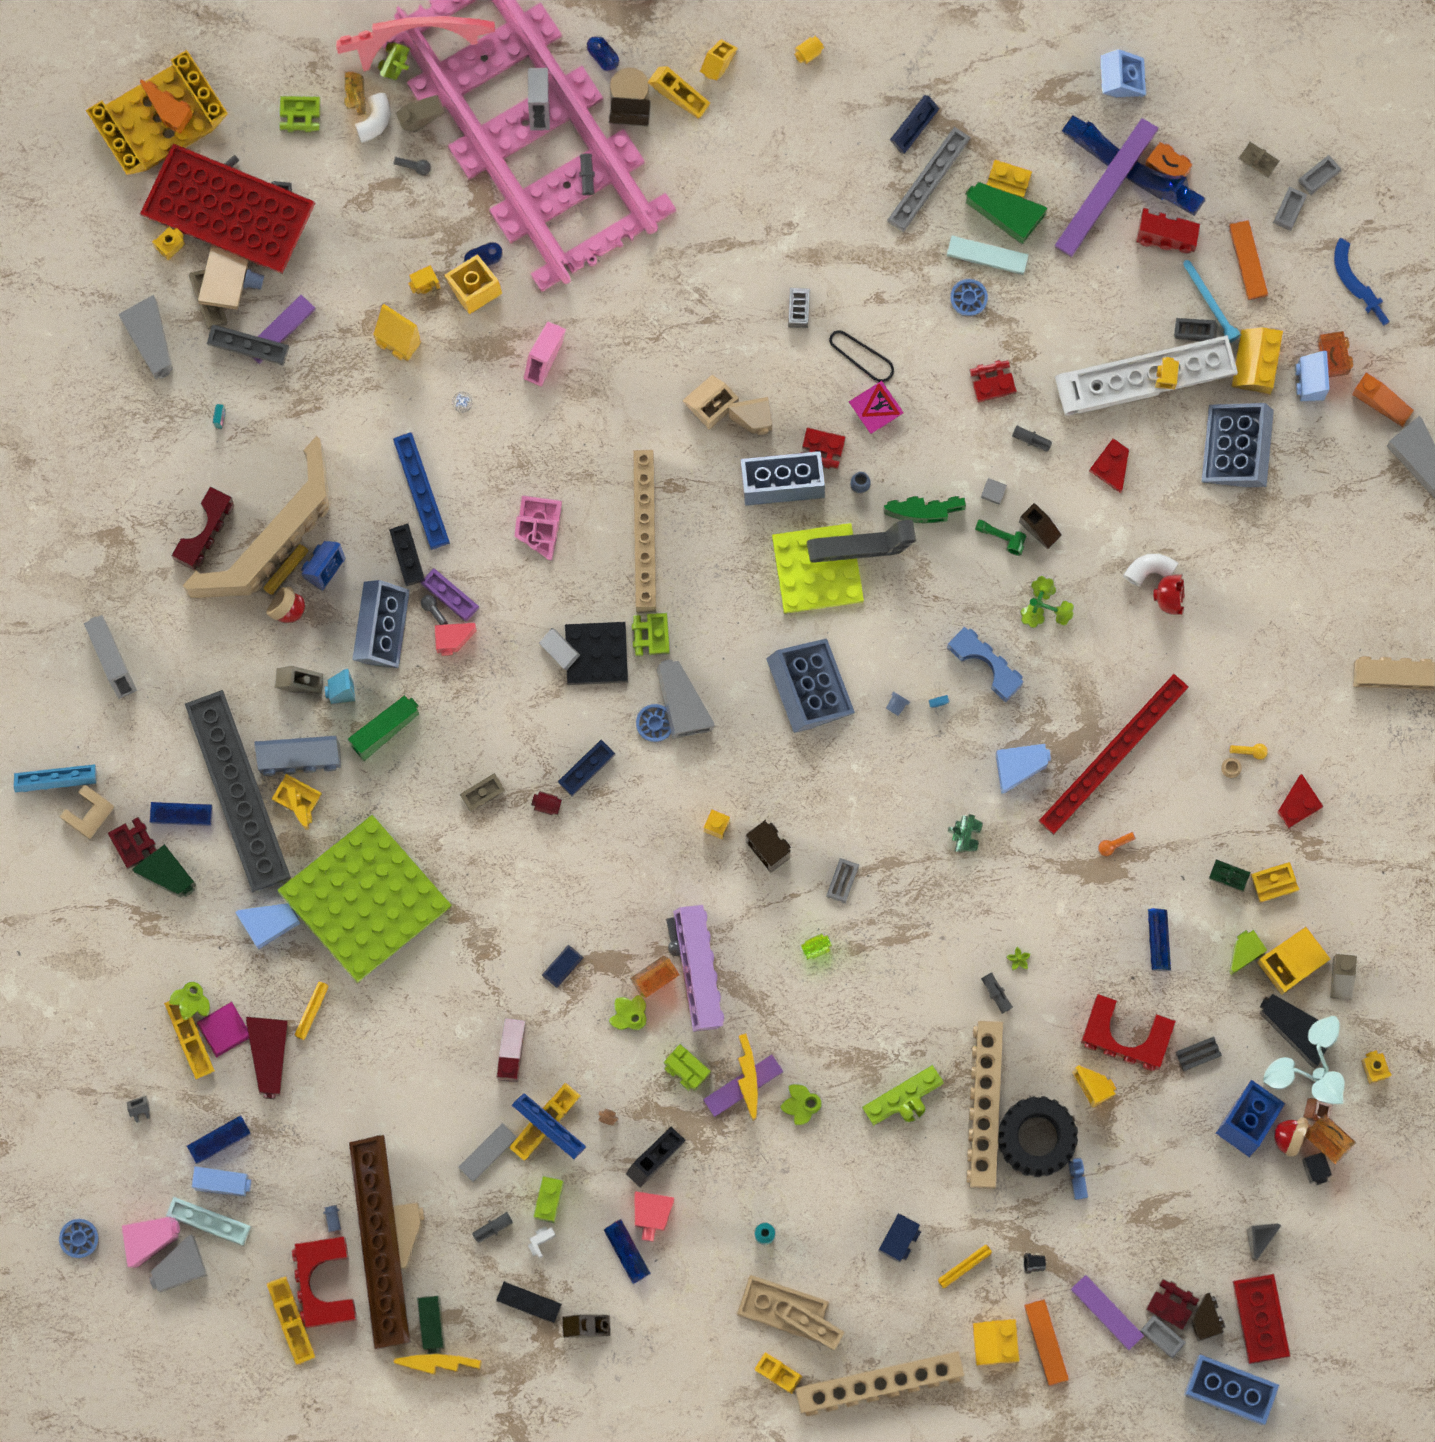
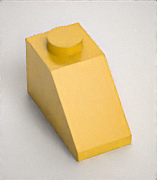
[699,39,738,81]

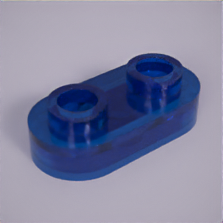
[587,36,619,71]
[464,242,503,266]

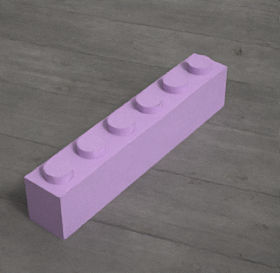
[673,905,724,1032]

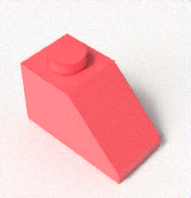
[435,623,476,656]

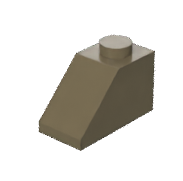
[395,95,445,132]
[275,666,323,694]
[1330,954,1357,1000]

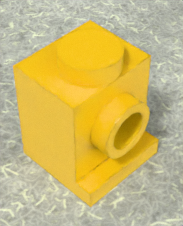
[152,227,185,261]
[408,265,440,295]
[1155,357,1179,390]
[1361,1050,1392,1084]

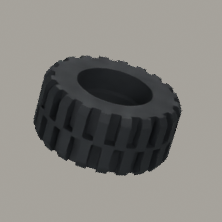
[998,1096,1078,1177]

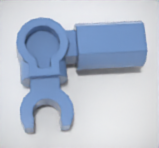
[1068,1158,1088,1200]

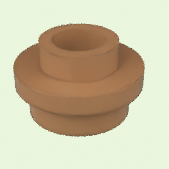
[598,1109,619,1126]

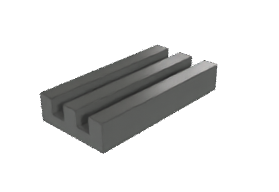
[1175,1037,1222,1071]

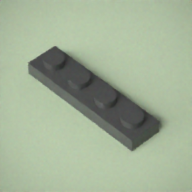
[207,324,289,366]

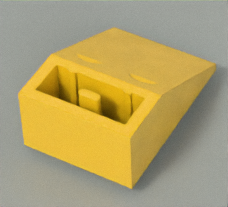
[1257,927,1331,995]

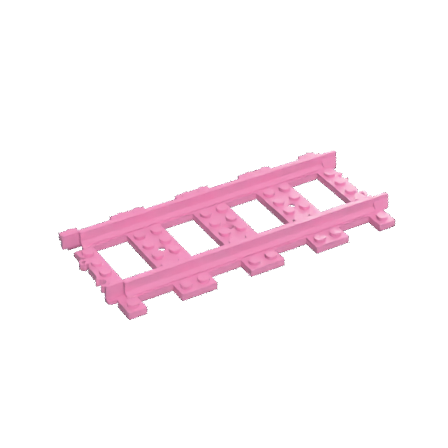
[383,0,676,292]

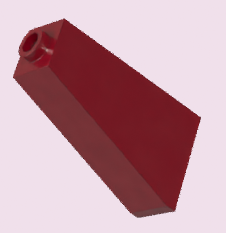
[246,1016,288,1099]

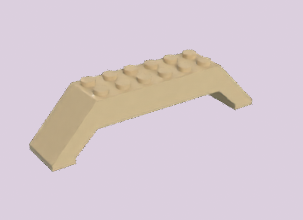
[183,436,330,598]

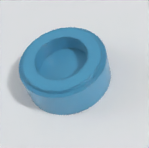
[928,695,950,708]

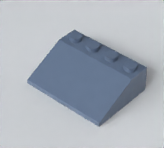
[1202,403,1274,487]
[766,638,855,733]

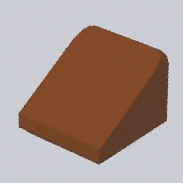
[1303,1098,1333,1124]

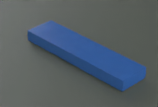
[512,1093,586,1159]

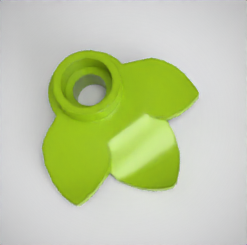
[169,982,210,1020]
[609,995,647,1030]
[780,1084,822,1125]

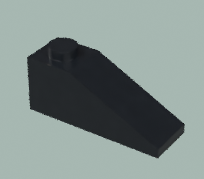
[626,1127,686,1188]

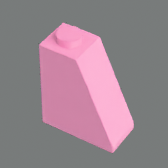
[524,322,566,387]
[122,1217,180,1268]

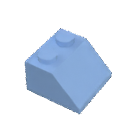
[1101,49,1146,97]
[1295,351,1329,401]

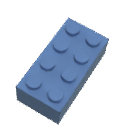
[1184,1354,1279,1426]

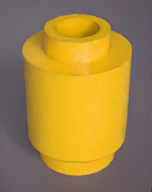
[794,36,824,64]

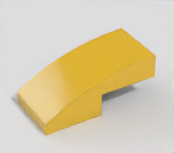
[754,1352,803,1394]

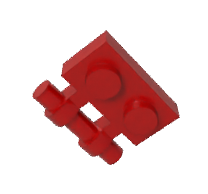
[969,360,1017,402]
[801,428,846,469]

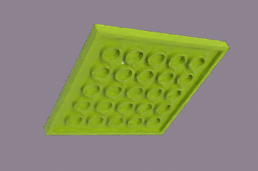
[278,815,452,983]

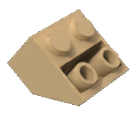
[682,375,739,430]

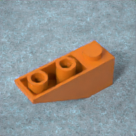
[140,79,193,134]

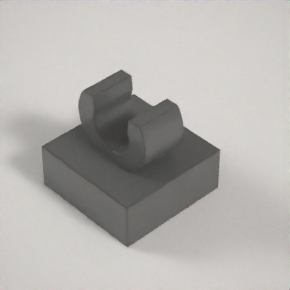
[127,1096,150,1122]

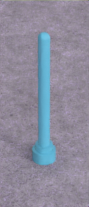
[1183,260,1241,343]

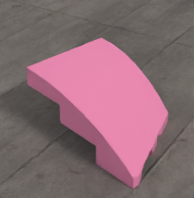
[514,495,562,560]

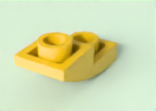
[287,787,312,830]

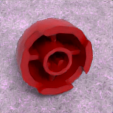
[1153,574,1185,615]

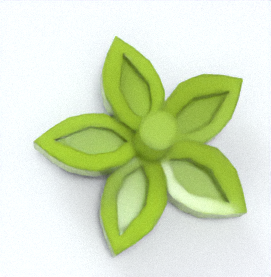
[1006,946,1030,971]

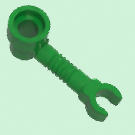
[975,519,1027,556]

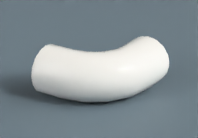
[355,93,391,143]
[1123,554,1178,586]

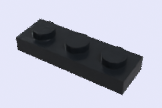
[389,523,426,586]
[496,1281,562,1324]

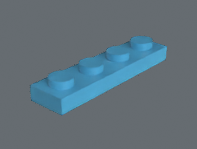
[14,764,97,793]

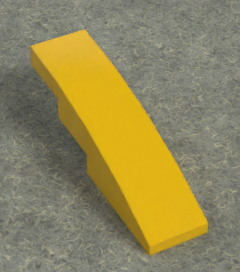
[164,1001,215,1079]
[738,1033,758,1121]
[509,1083,581,1161]
[266,1276,316,1365]
[393,1354,482,1375]

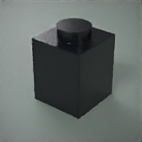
[1302,1152,1332,1185]

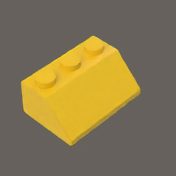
[1231,327,1283,394]

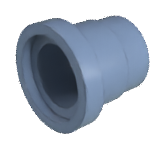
[243,269,264,290]
[850,472,871,493]
[886,692,910,716]

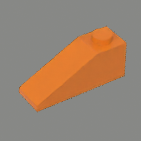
[1352,372,1414,427]

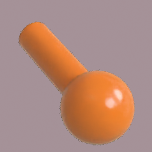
[1098,832,1136,856]

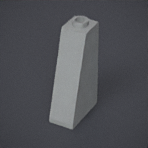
[119,295,173,379]
[1387,416,1435,499]
[84,615,137,699]
[657,660,715,739]

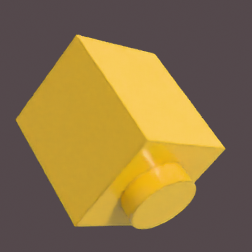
[703,809,730,839]

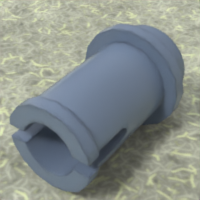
[323,1205,341,1232]

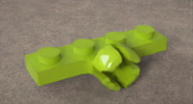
[862,1065,944,1126]

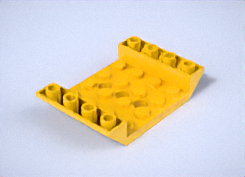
[85,50,228,175]

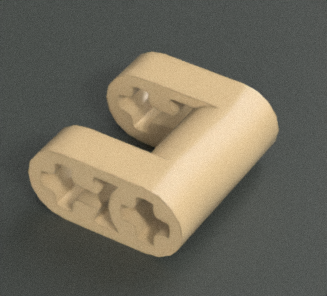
[60,785,114,839]

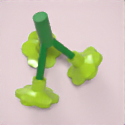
[1020,576,1074,628]

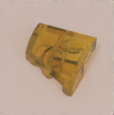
[344,71,366,115]

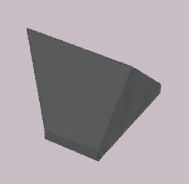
[1247,1223,1281,1261]

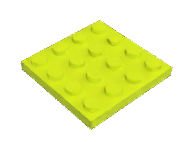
[772,523,864,614]

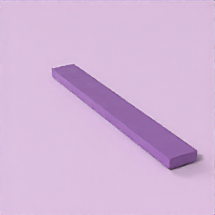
[1055,118,1159,257]

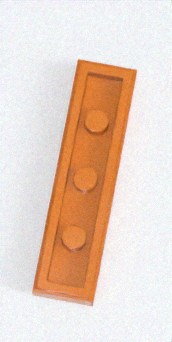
[1229,220,1268,300]
[1024,1299,1069,1386]

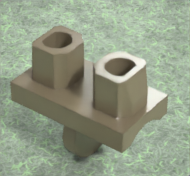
[1239,142,1279,178]

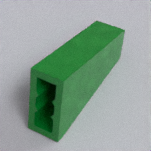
[965,182,1048,244]
[348,695,419,761]

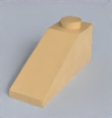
[393,1203,425,1270]

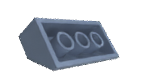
[741,451,825,506]
[352,580,410,668]
[254,736,341,776]

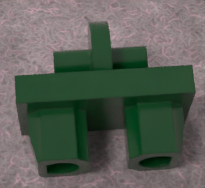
[1209,859,1251,892]

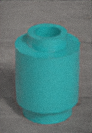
[755,1223,775,1245]

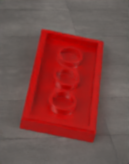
[1233,1274,1291,1364]

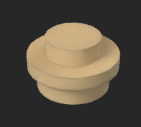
[1221,758,1242,778]

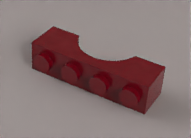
[171,486,234,571]

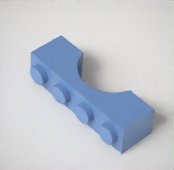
[947,627,1024,703]

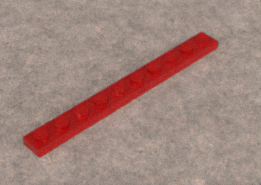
[1038,674,1189,835]

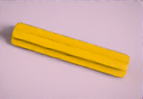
[263,544,309,595]
[295,981,329,1040]
[938,1245,992,1288]

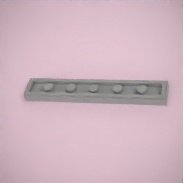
[887,127,971,233]

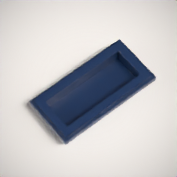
[542,944,584,988]

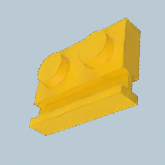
[986,160,1032,198]
[272,774,322,813]
[1250,862,1300,903]

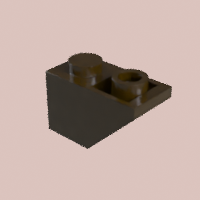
[1019,503,1062,550]
[1191,1293,1225,1341]
[562,1315,611,1338]

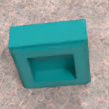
[213,404,226,429]

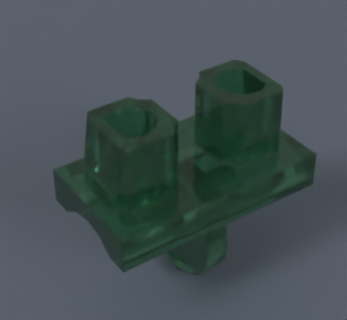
[948,814,983,853]

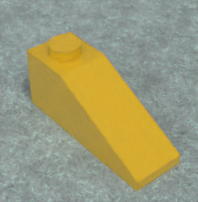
[647,66,710,119]

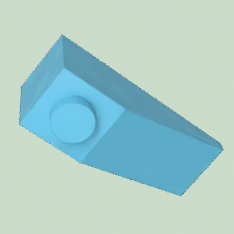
[325,669,355,704]

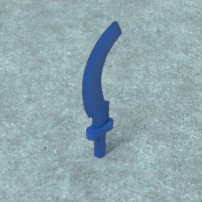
[1334,238,1390,326]

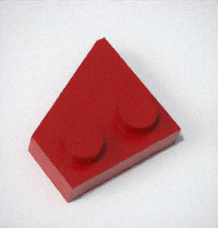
[1089,438,1129,493]
[1278,774,1323,829]

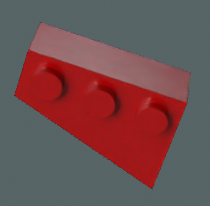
[1136,207,1200,253]

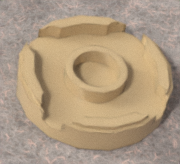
[610,67,649,99]

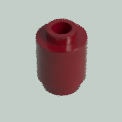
[531,791,562,815]

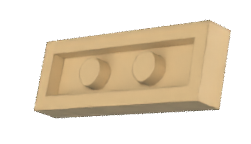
[780,1300,845,1351]

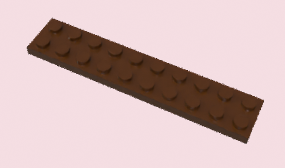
[349,1135,410,1349]

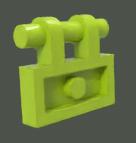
[279,96,320,133]
[631,613,670,656]

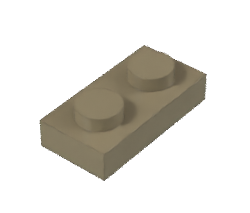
[460,773,506,812]

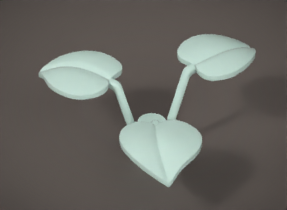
[1263,1016,1345,1104]

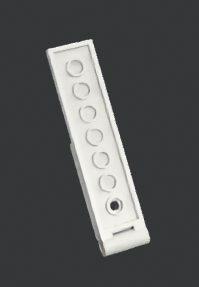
[1055,335,1238,416]

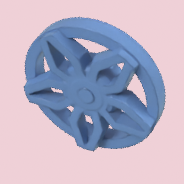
[950,279,988,316]
[636,704,671,742]
[59,1219,99,1258]

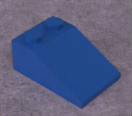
[301,541,346,591]
[1216,1080,1285,1157]

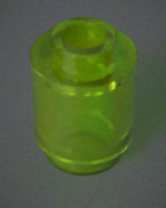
[801,933,832,960]

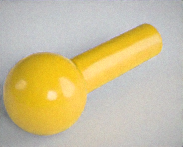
[1229,743,1268,760]

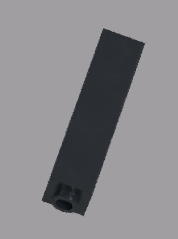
[1260,994,1328,1068]

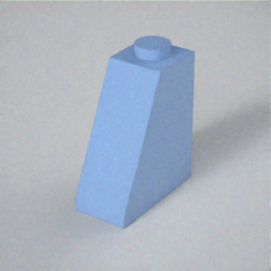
[996,744,1051,794]
[235,903,301,949]
[192,1166,251,1196]

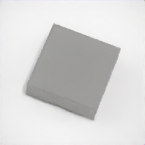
[981,478,1007,505]

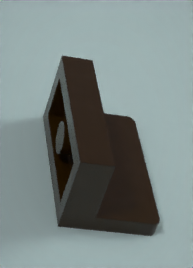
[609,97,651,126]

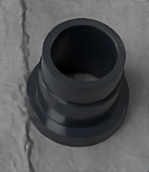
[1023,1253,1046,1274]

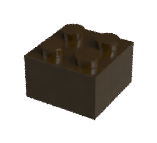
[746,820,791,873]

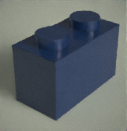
[878,1213,922,1263]

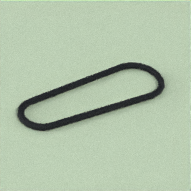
[829,330,894,382]

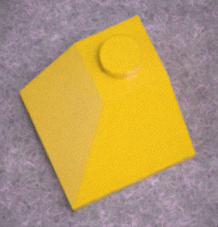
[1072,1065,1116,1108]

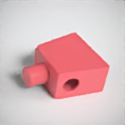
[635,1191,674,1242]

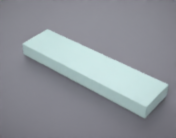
[947,236,1029,275]
[166,1197,251,1246]

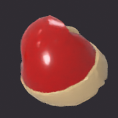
[266,586,305,623]
[1274,1118,1311,1157]

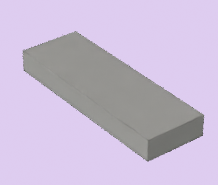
[459,1123,517,1182]

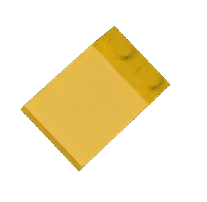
[373,304,421,361]

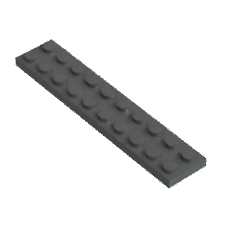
[185,690,291,892]

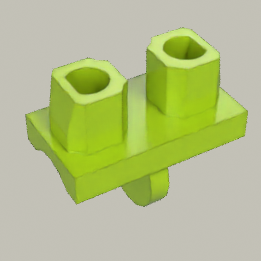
[377,42,411,81]

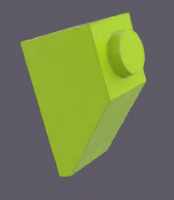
[1229,930,1267,976]

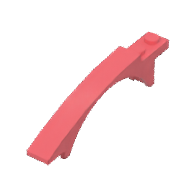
[336,16,495,71]

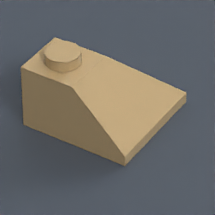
[729,397,772,435]

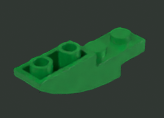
[883,496,966,523]

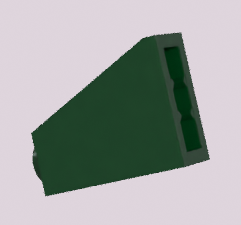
[132,844,196,898]
[417,1296,445,1354]

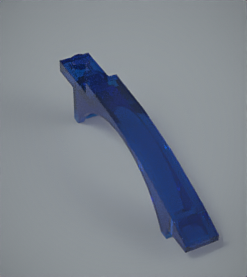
[1062,115,1206,216]

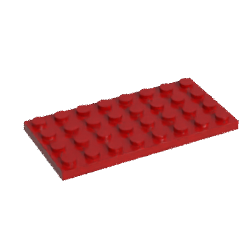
[140,143,316,274]

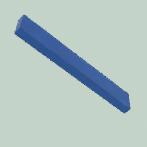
[393,432,450,550]

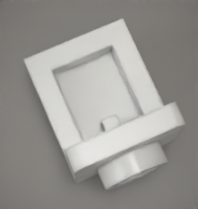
[528,1226,556,1259]

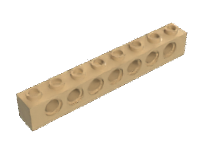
[633,450,656,612]
[966,1021,1003,1189]
[795,1351,965,1417]

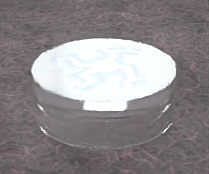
[452,391,473,413]

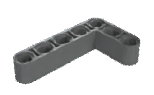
[806,520,916,563]

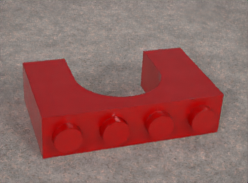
[1080,994,1176,1071]
[292,1236,357,1328]

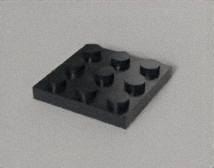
[565,622,628,685]

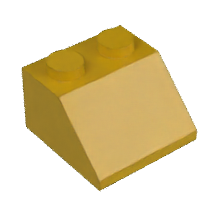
[444,254,502,314]
[973,1319,1019,1366]

